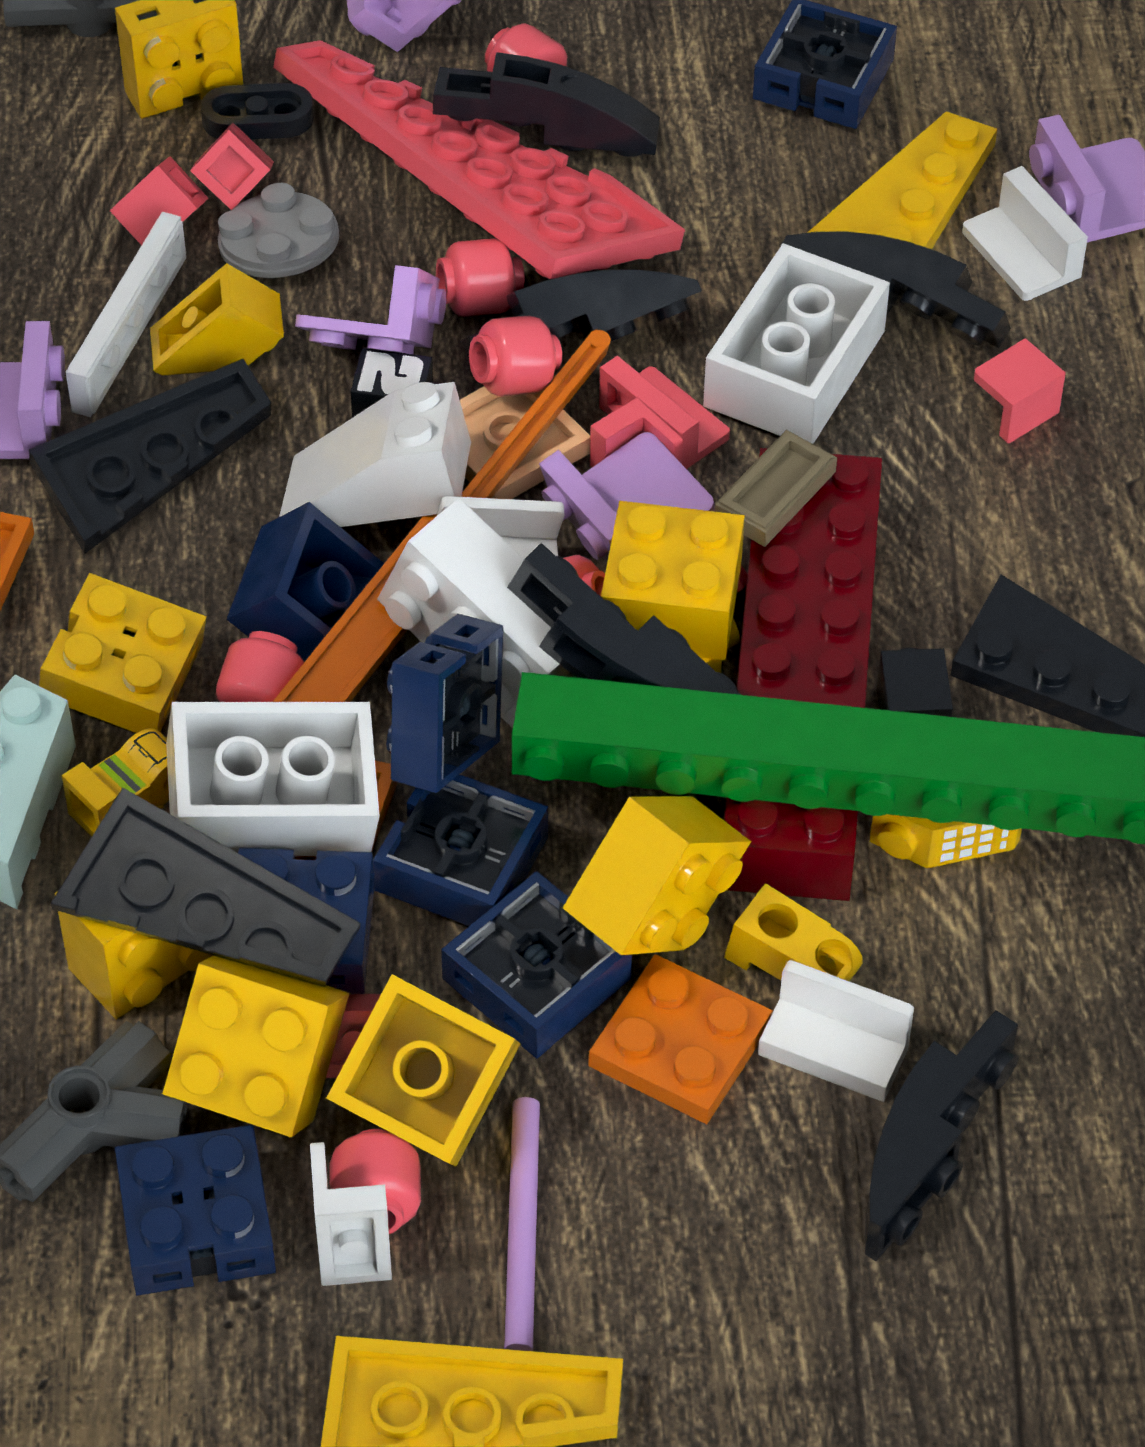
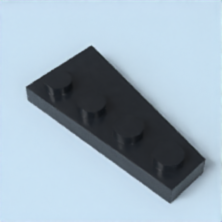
[29,359,271,554]
[950,574,1145,737]
[51,788,361,987]

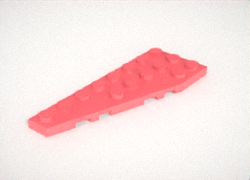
[273,40,685,280]

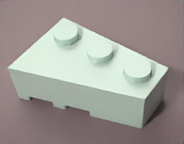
[0,675,76,909]

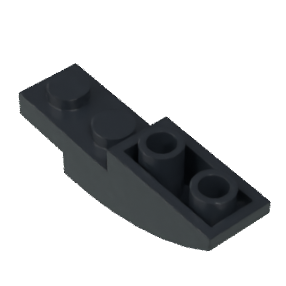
[433,52,660,157]
[781,231,1011,348]
[461,270,702,358]
[507,543,741,695]
[865,1010,1019,1261]

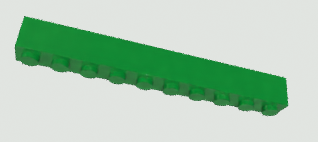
[512,672,1145,844]

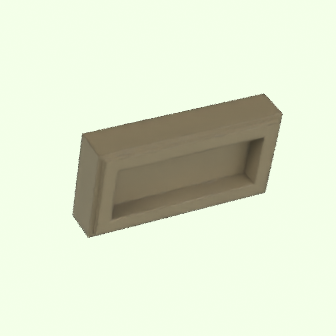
[714,429,837,547]

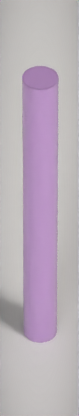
[504,1097,540,1351]

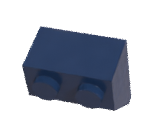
[226,502,384,662]

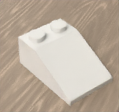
[279,382,471,527]

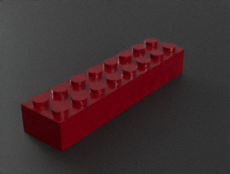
[724,448,882,901]

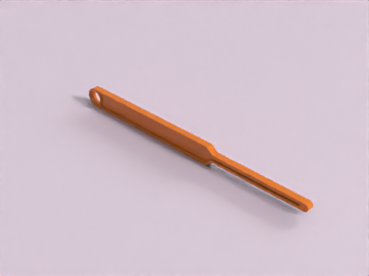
[273,330,611,702]

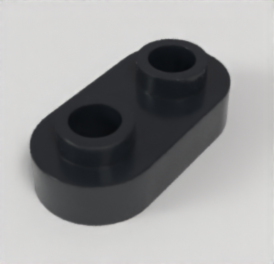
[201,83,314,140]

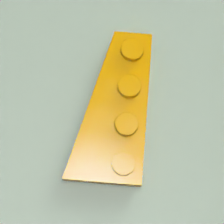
[807,111,997,249]
[321,1336,623,1447]

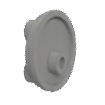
[218,183,339,278]

